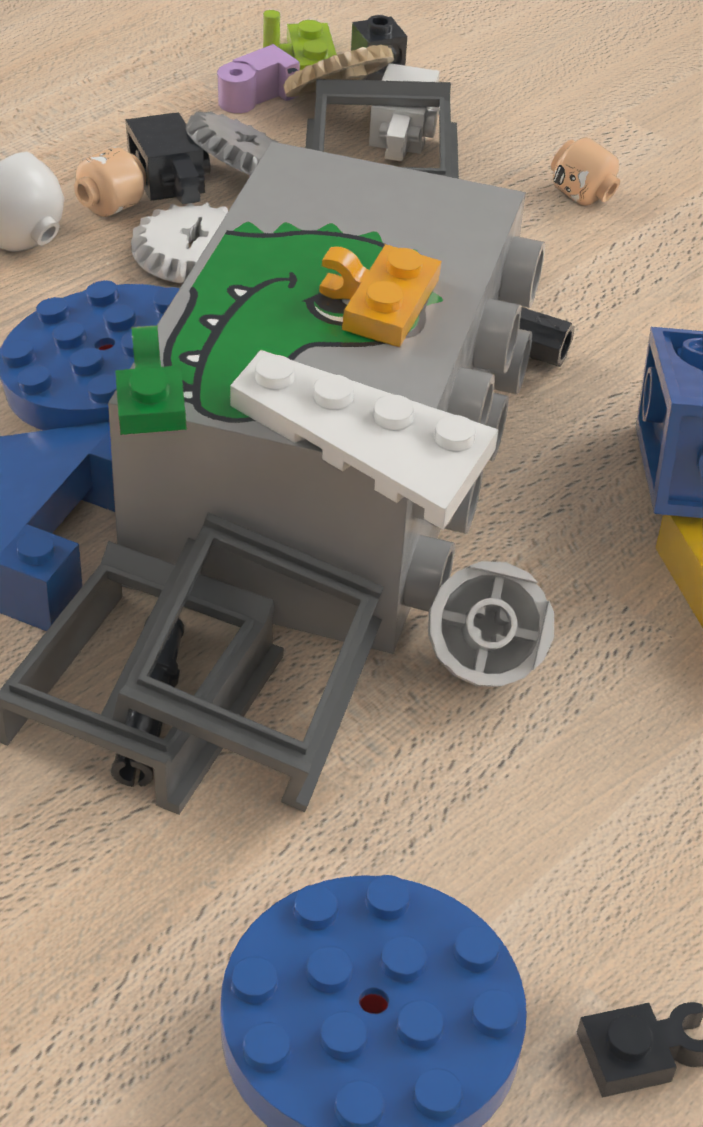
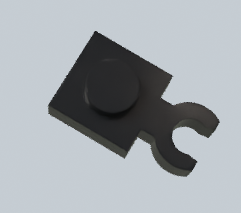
[577,1002,703,1098]

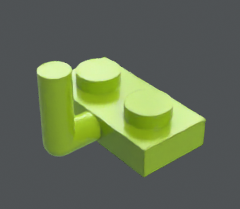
[263,10,337,70]

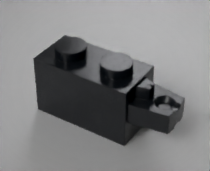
[125,112,211,204]

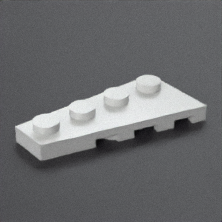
[230,350,498,530]

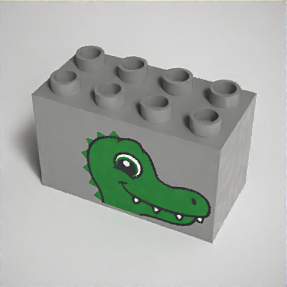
[108,142,545,654]

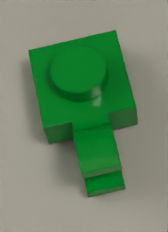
[115,325,187,435]

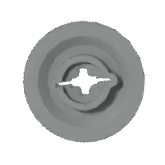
[186,112,279,175]

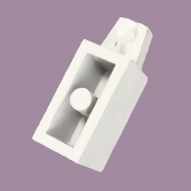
[369,63,440,161]

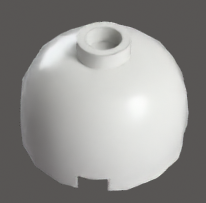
[0,152,64,252]
[428,561,554,687]

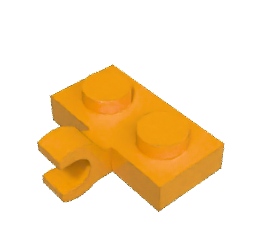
[319,244,442,347]

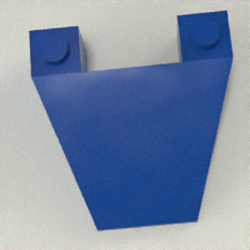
[0,421,115,631]

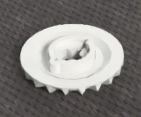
[131,202,228,283]

